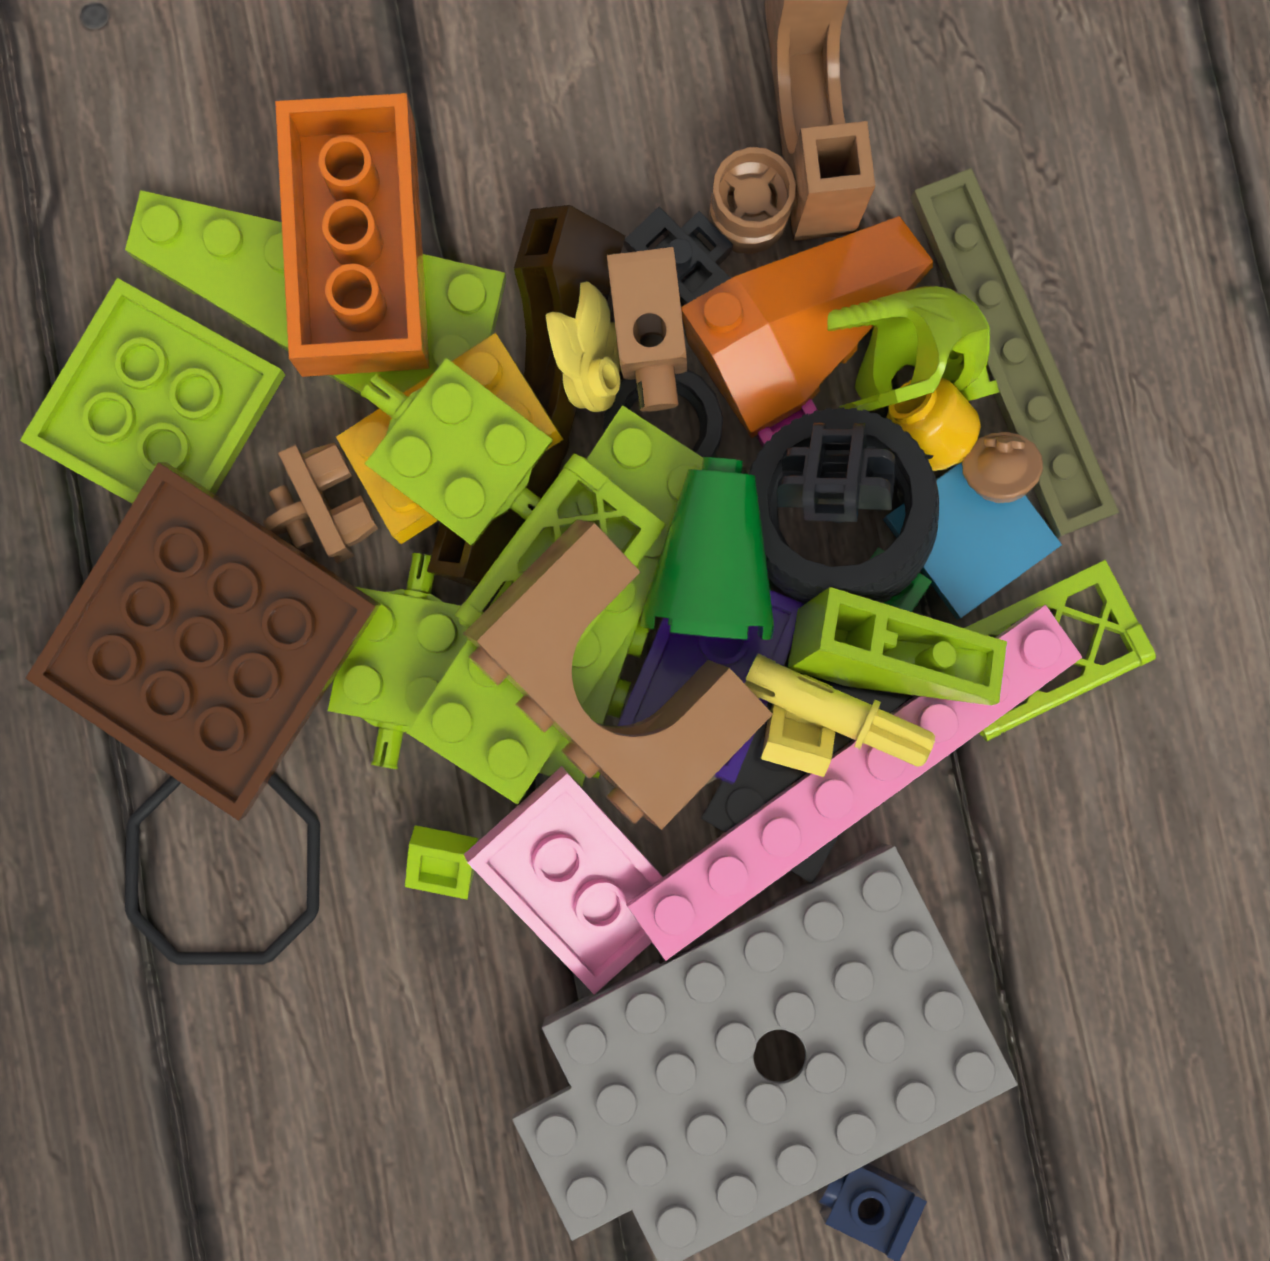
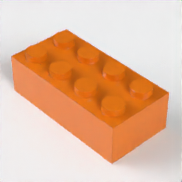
[275,93,430,377]

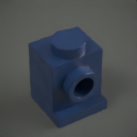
[817,1163,927,1261]

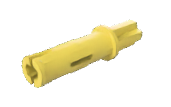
[744,653,935,767]

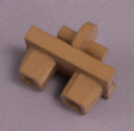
[263,443,379,564]

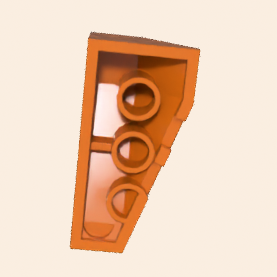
[681,216,933,438]

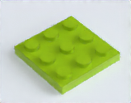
[20,278,286,504]

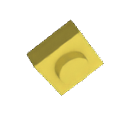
[761,704,835,777]

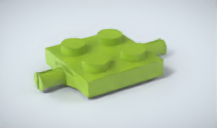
[361,358,558,546]
[328,553,468,770]

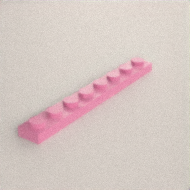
[626,605,1082,961]

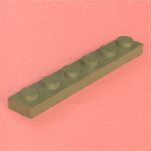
[910,168,1119,538]

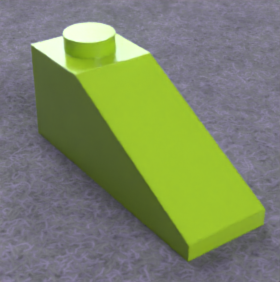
[788,587,1007,706]

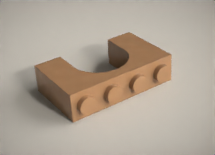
[764,0,876,241]
[463,519,773,830]

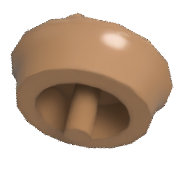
[962,432,1043,503]

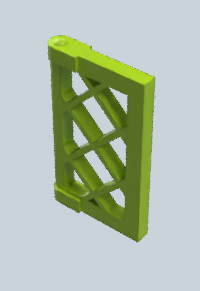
[454,453,667,650]
[965,560,1156,742]

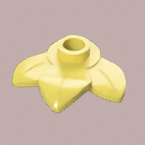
[545,281,621,412]

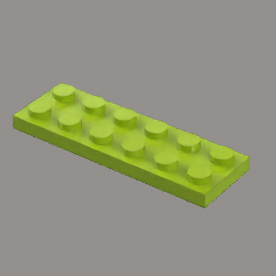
[406,405,703,805]

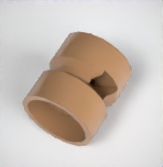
[709,147,796,254]

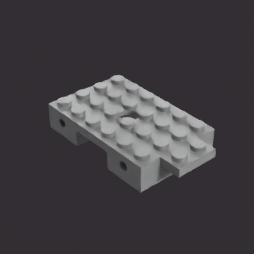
[512,844,1018,1261]

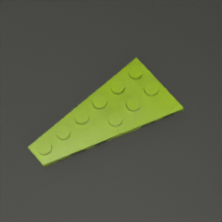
[125,190,507,399]

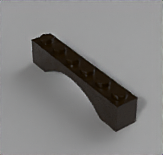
[427,205,626,594]

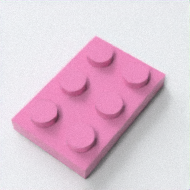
[464,766,663,995]

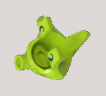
[827,286,1000,411]

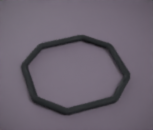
[125,773,320,965]

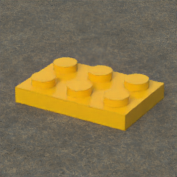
[336,333,563,544]

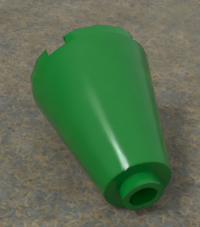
[640,457,774,640]

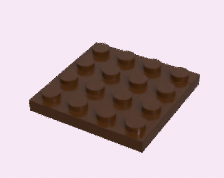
[25,462,381,821]

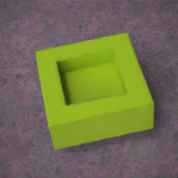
[405,825,478,900]

